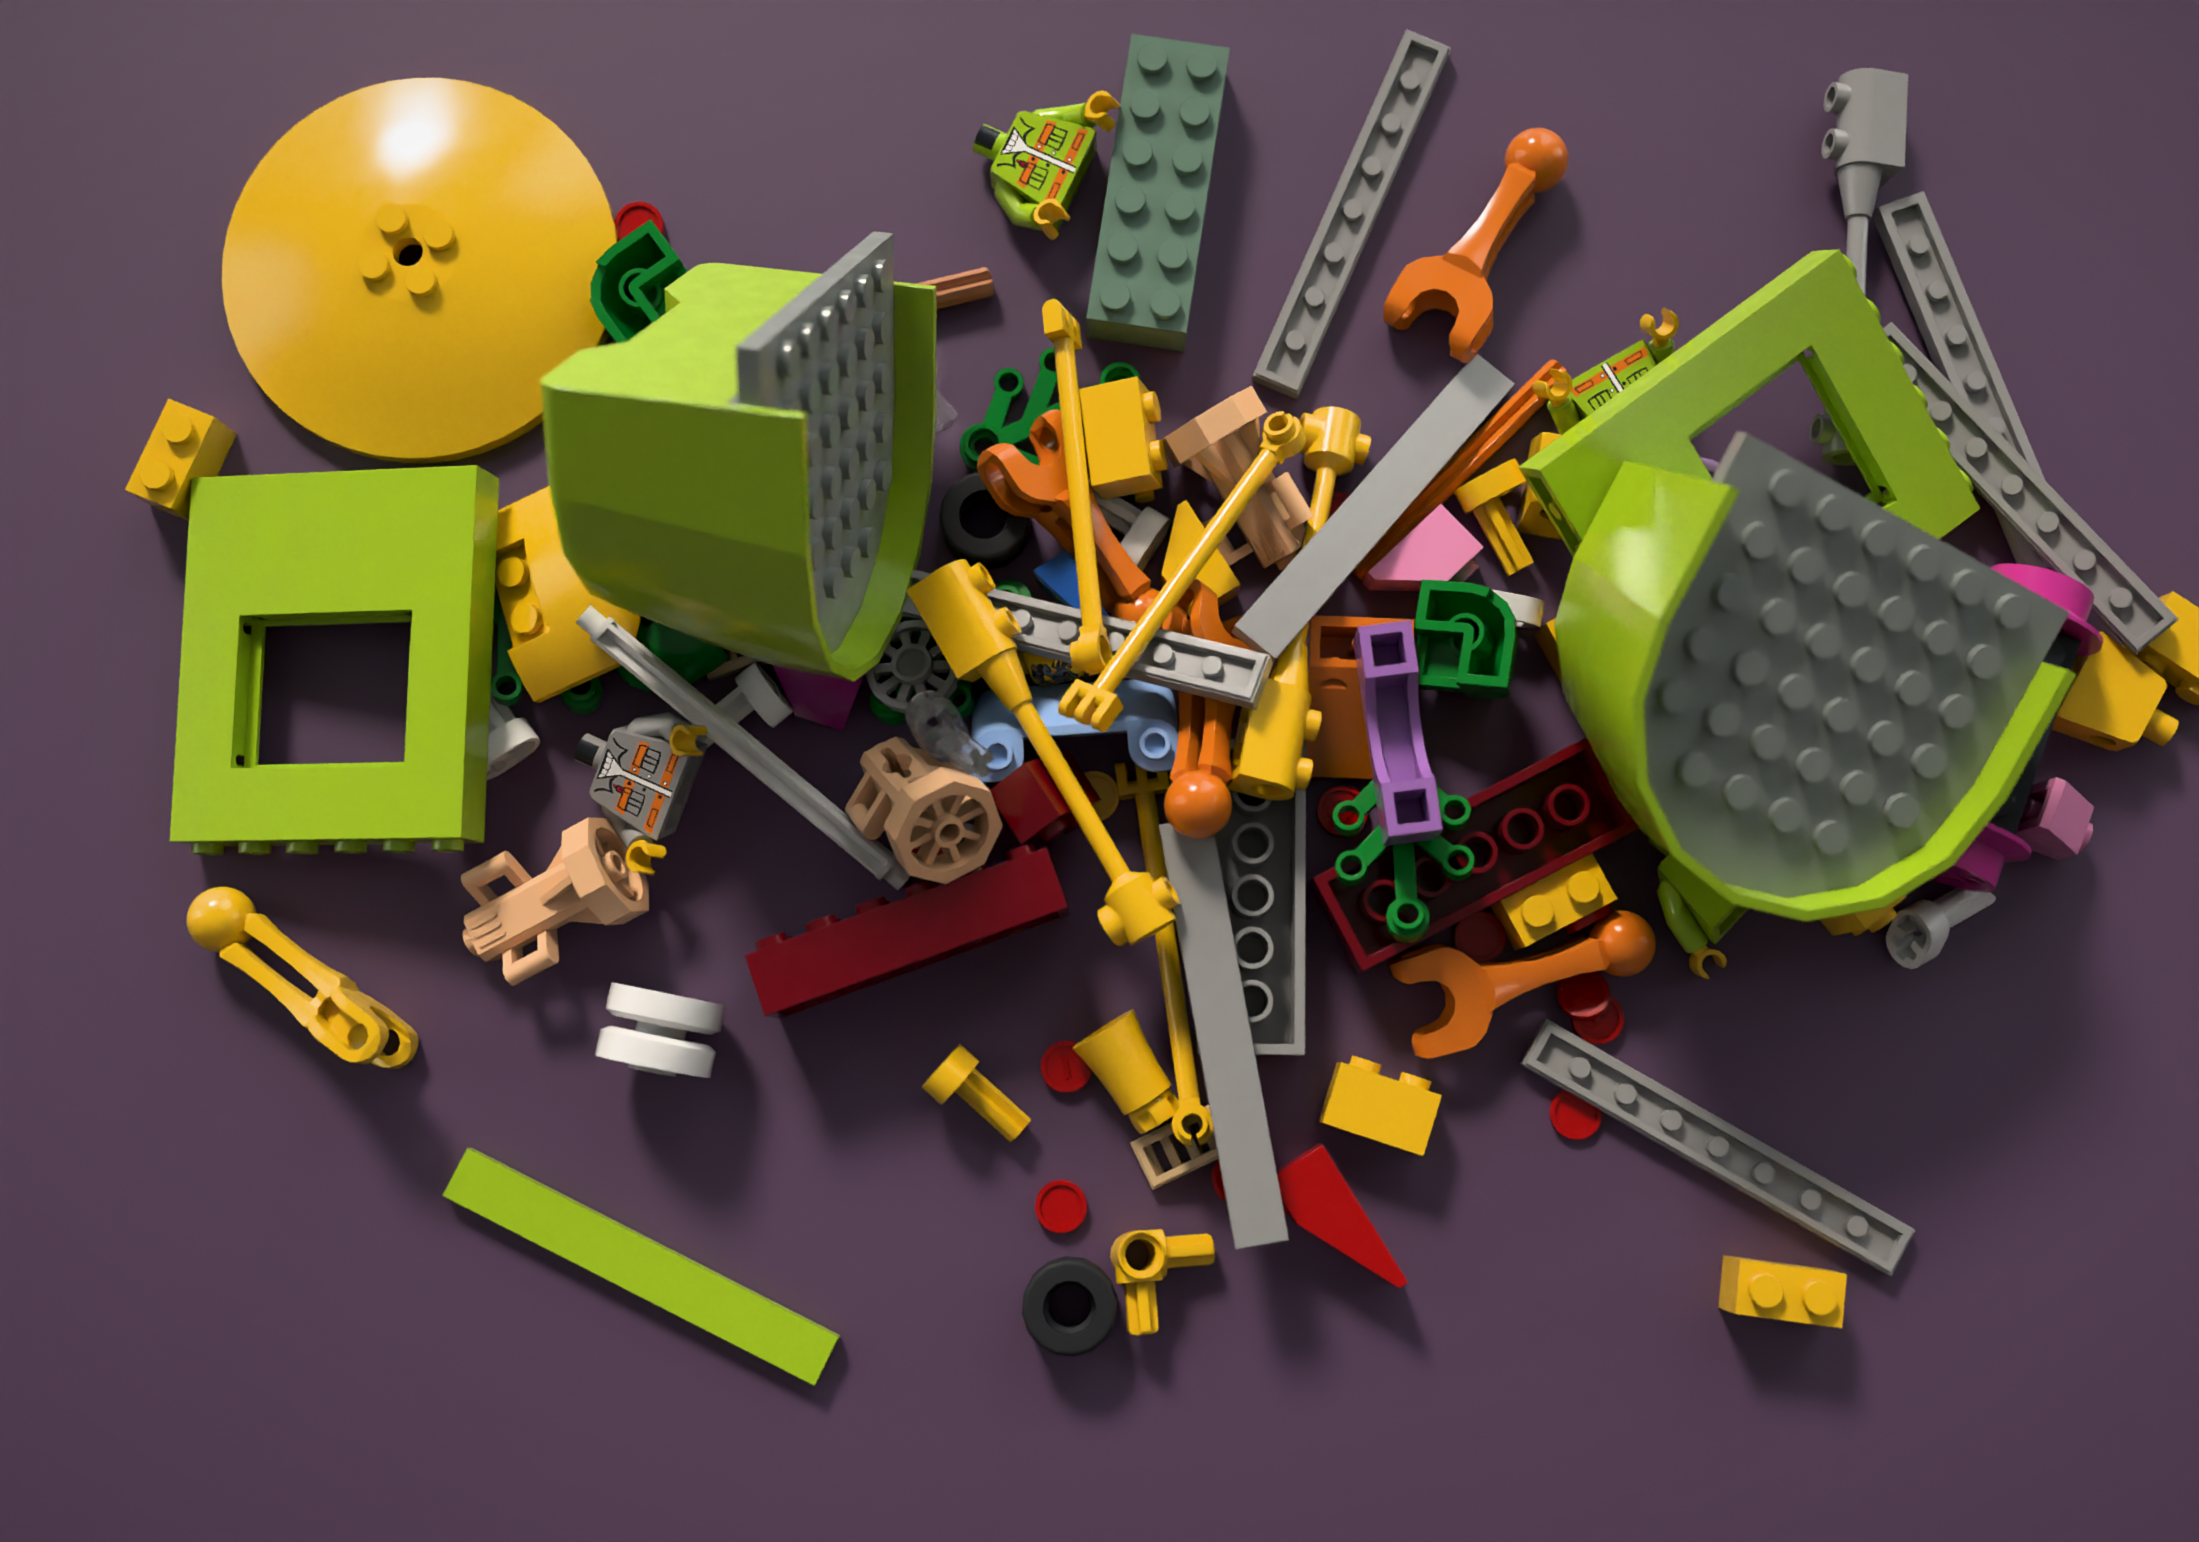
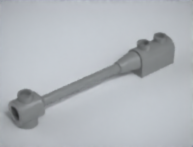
[1809,68,1908,466]

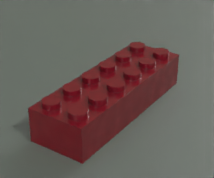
[1308,737,1640,974]
[744,843,1070,1019]

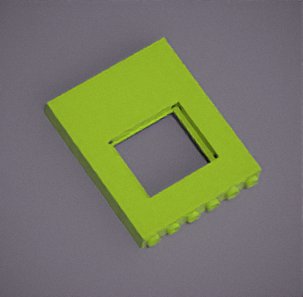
[1518,249,1980,557]
[170,465,499,856]

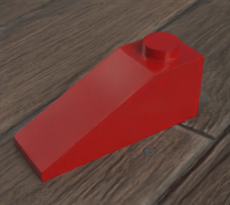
[1276,1143,1408,1288]

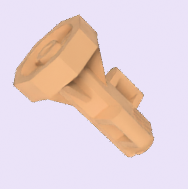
[1162,386,1314,571]
[845,736,1003,884]
[461,817,649,986]

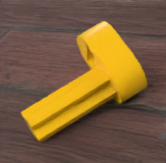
[1454,458,1534,576]
[922,1044,1032,1142]

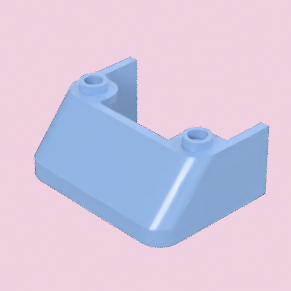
[972,679,1179,788]

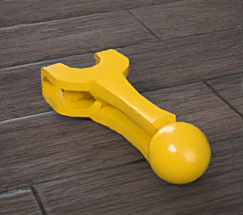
[186,887,419,1069]

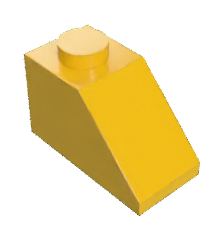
[1160,500,1241,620]

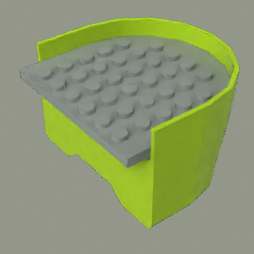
[540,231,937,682]
[1554,431,2077,921]

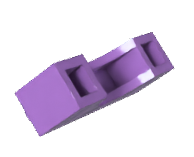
[1353,620,1443,846]

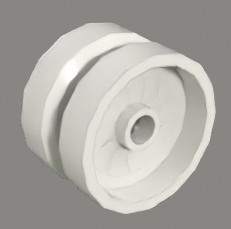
[595,982,726,1078]

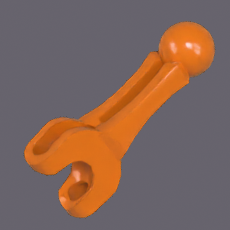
[1383,128,1569,363]
[977,410,1162,629]
[1162,579,1253,839]
[1389,910,1656,1059]

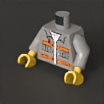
[574,712,708,875]

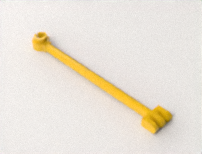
[1042,299,1113,676]
[1058,411,1306,732]
[1115,762,1213,1147]

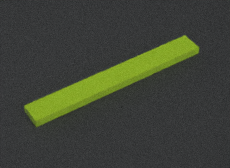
[442,1148,840,1386]

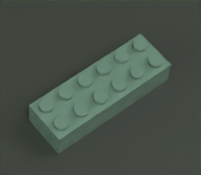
[1086,34,1230,352]

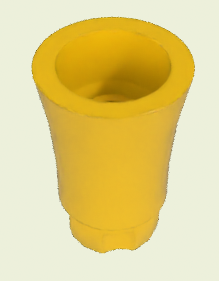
[1072,1009,1179,1134]

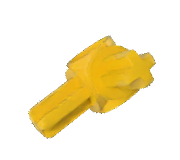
[1110,1229,1215,1335]

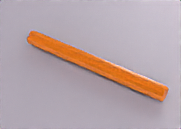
[1352,359,1569,580]

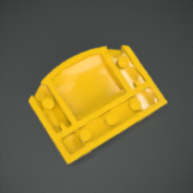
[495,486,645,703]

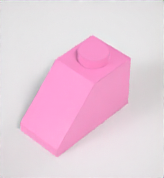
[1363,504,1483,592]
[2015,777,2094,860]

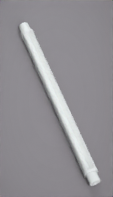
[576,605,910,890]

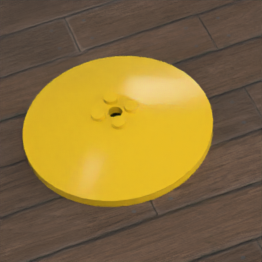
[222,78,619,464]

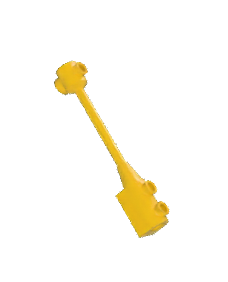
[1227,407,1371,800]
[906,559,1180,946]

